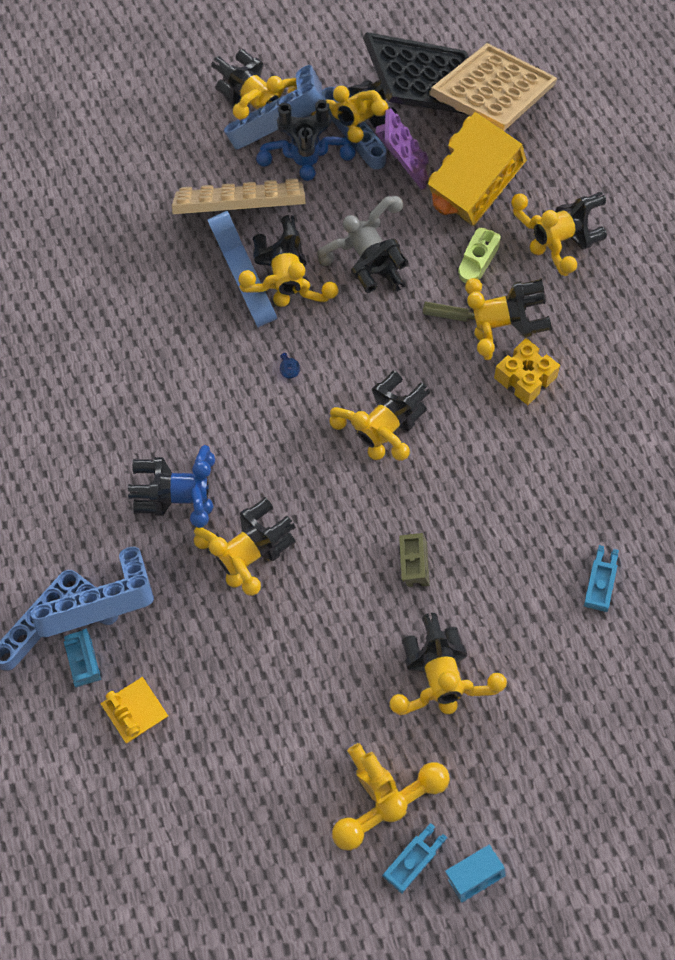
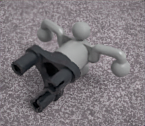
[317,196,408,293]

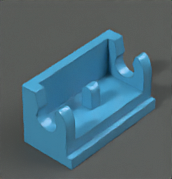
[64,628,101,688]
[445,844,506,903]

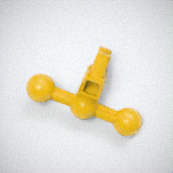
[332,743,450,851]

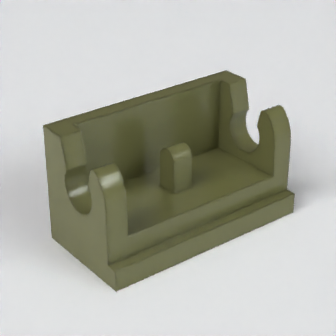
[399,533,430,587]

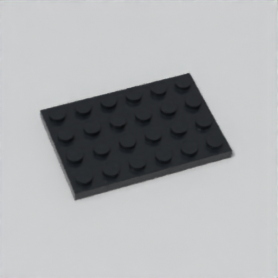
[363,32,469,114]

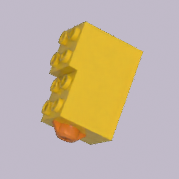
[428,112,527,226]

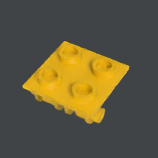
[100,676,168,744]

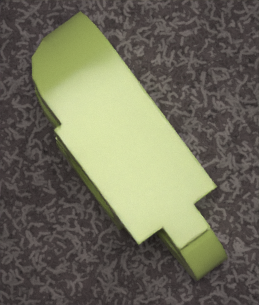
[458,227,501,283]

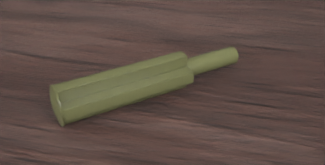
[422,301,475,322]

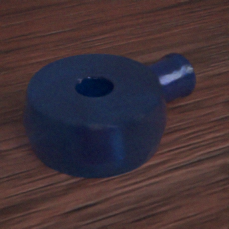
[279,353,300,379]

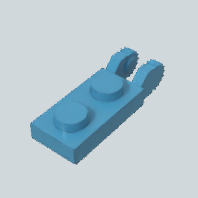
[584,545,619,612]
[382,823,448,894]

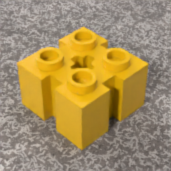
[494,338,560,405]

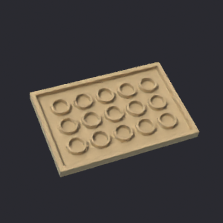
[429,43,557,131]
[172,179,306,214]

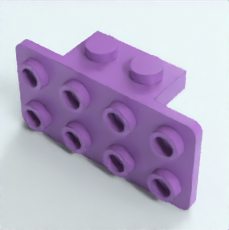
[376,108,428,190]

